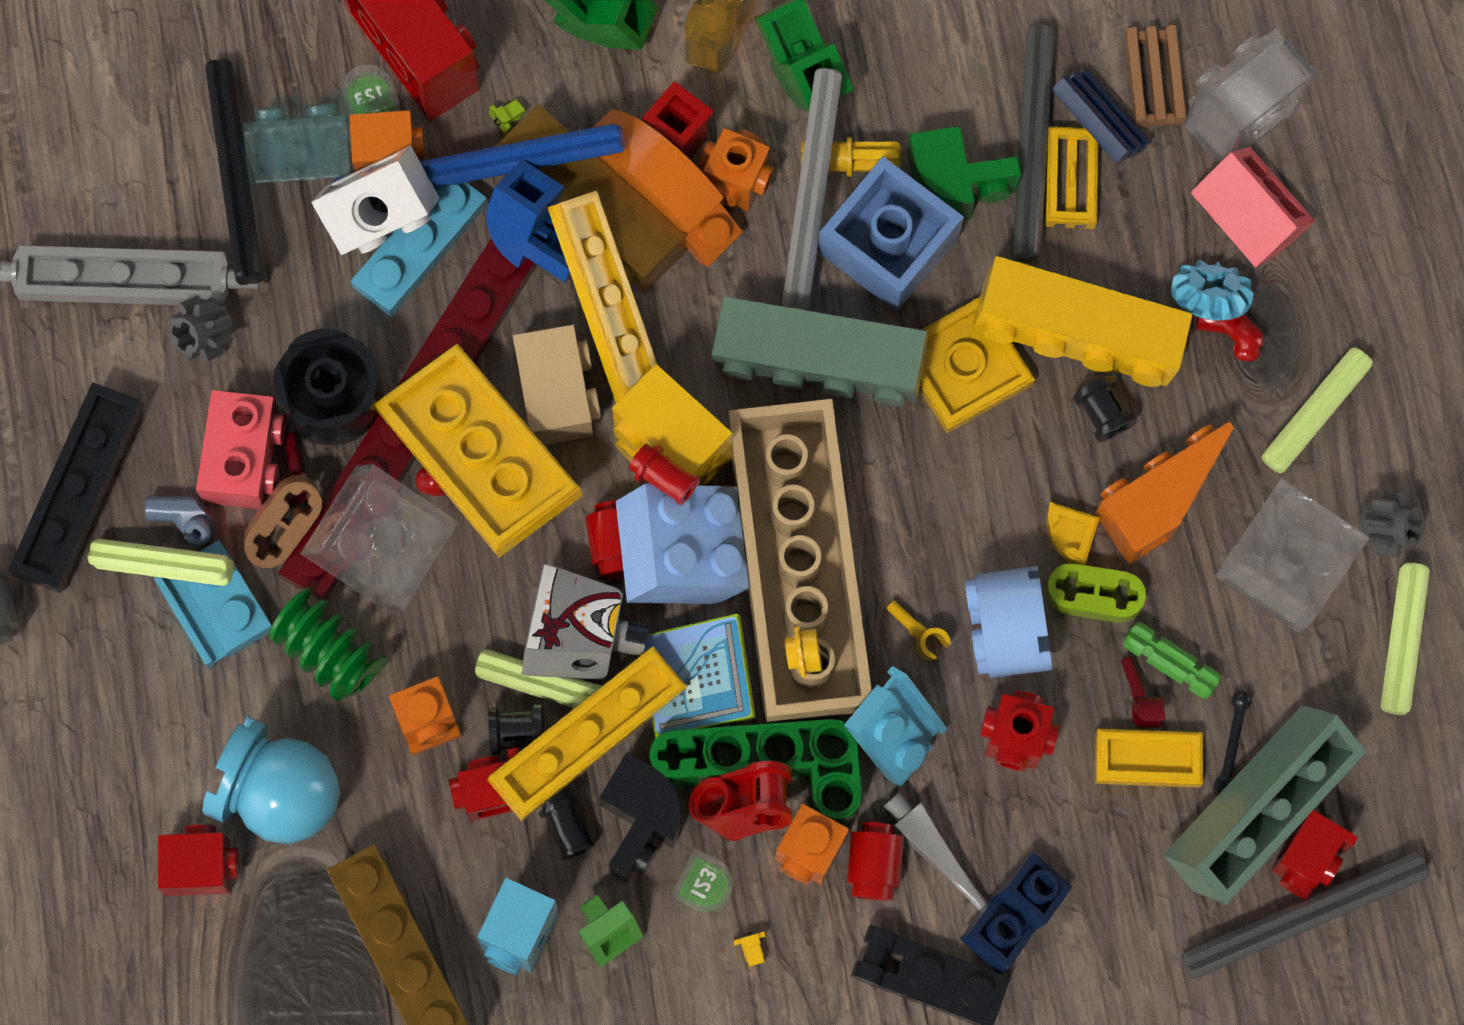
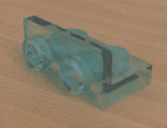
[243,104,352,184]

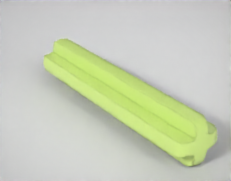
[1262,347,1373,474]
[87,538,234,586]
[1380,562,1430,715]
[475,649,602,709]

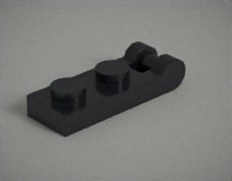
[850,925,1010,1025]

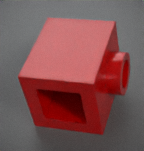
[158,825,239,896]

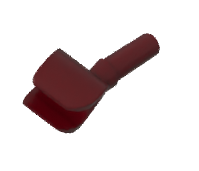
[277,433,307,508]
[1121,657,1165,728]

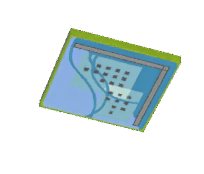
[644,614,756,738]

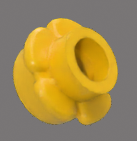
[785,625,822,678]

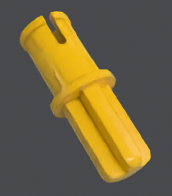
[801,137,902,177]

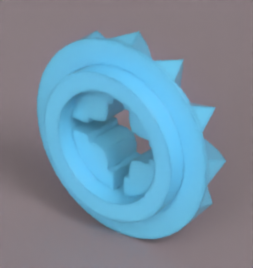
[1171,260,1254,320]

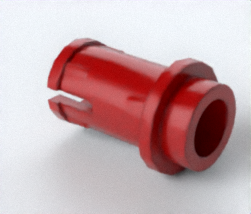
[629,443,700,506]

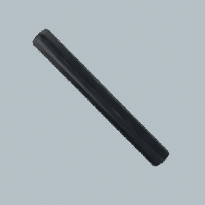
[205,58,263,285]

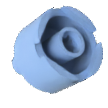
[965,566,1052,679]

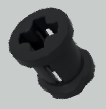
[1073,375,1137,443]
[488,704,545,755]

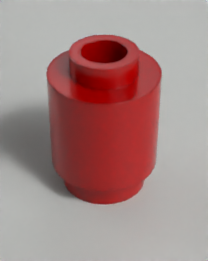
[585,500,624,580]
[847,822,904,901]

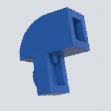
[486,159,571,283]

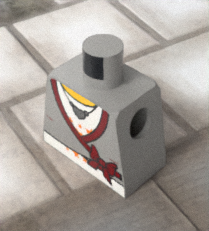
[521,564,649,679]

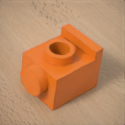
[388,676,462,756]

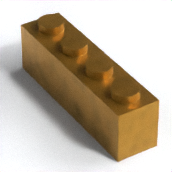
[496,104,686,294]
[326,844,469,1025]

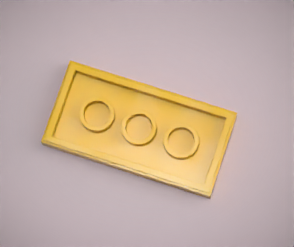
[375,343,583,558]

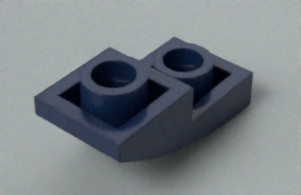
[960,852,1072,974]

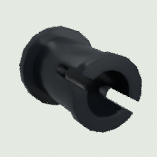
[538,788,595,860]

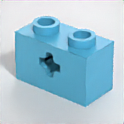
[477,878,559,976]

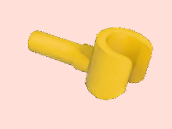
[886,600,951,661]

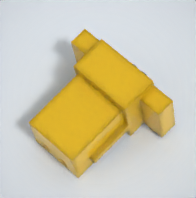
[733,931,766,967]

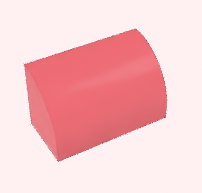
[1190,147,1315,268]

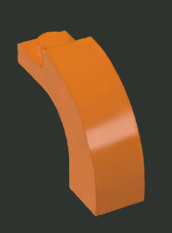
[593,109,743,267]

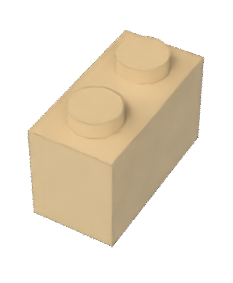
[513,325,601,445]

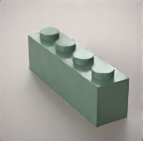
[711,296,928,407]
[1163,705,1366,905]

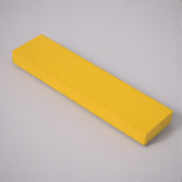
[547,190,658,403]
[488,646,687,822]

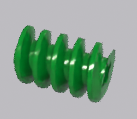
[269,587,388,701]

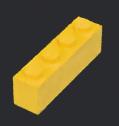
[972,256,1193,387]

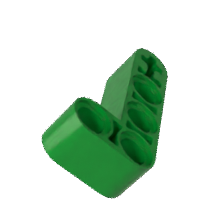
[649,719,862,826]

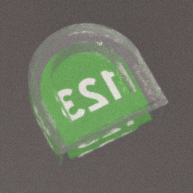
[342,65,401,115]
[671,848,733,913]

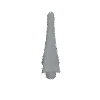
[884,793,987,912]

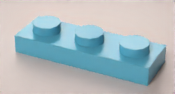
[351,182,488,317]

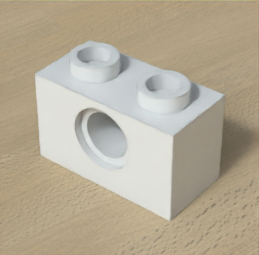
[311,145,440,255]

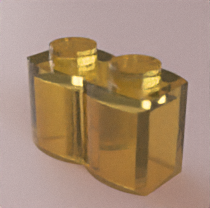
[685,0,753,73]

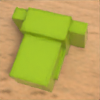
[489,99,525,135]

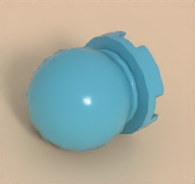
[202,716,341,845]

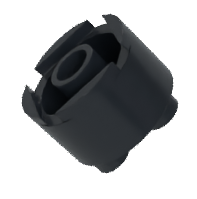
[273,328,384,446]

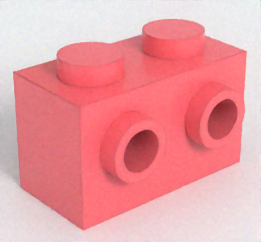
[196,390,286,509]

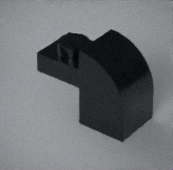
[599,752,681,884]

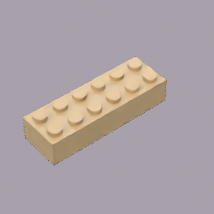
[728,399,872,724]

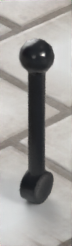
[1213,690,1252,796]

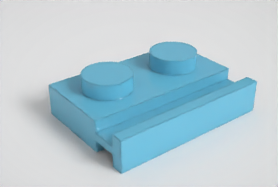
[153,540,272,670]
[844,666,948,787]

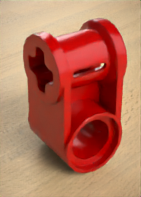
[689,761,792,841]

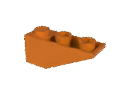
[1095,421,1234,565]

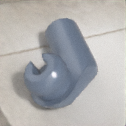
[145,496,216,546]

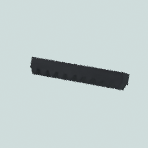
[8,382,144,593]

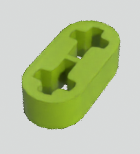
[1045,563,1146,623]

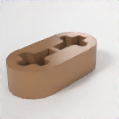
[243,475,322,568]

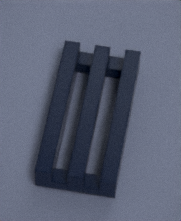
[1053,68,1152,163]

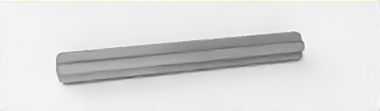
[782,68,842,311]

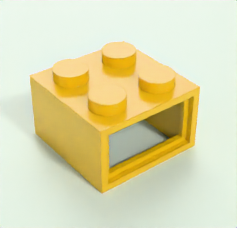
[612,364,733,486]

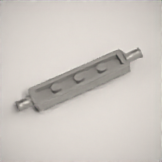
[0,245,260,306]

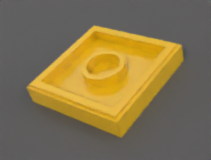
[919,297,1035,434]

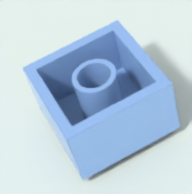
[616,483,749,604]

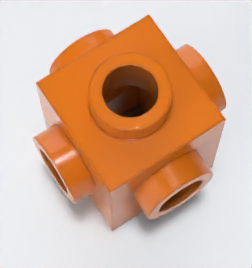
[698,128,775,212]

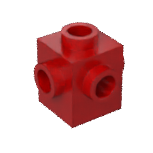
[980,690,1060,771]

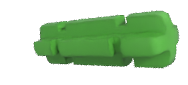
[1123,622,1221,699]

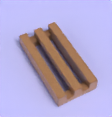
[1124,25,1186,127]

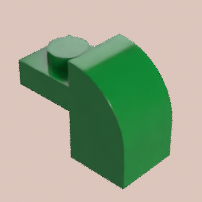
[544,0,659,50]
[754,0,854,111]
[907,126,1021,220]

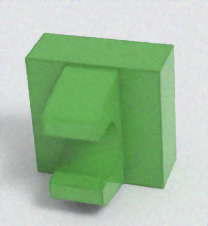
[578,894,644,968]

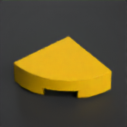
[1046,502,1100,565]

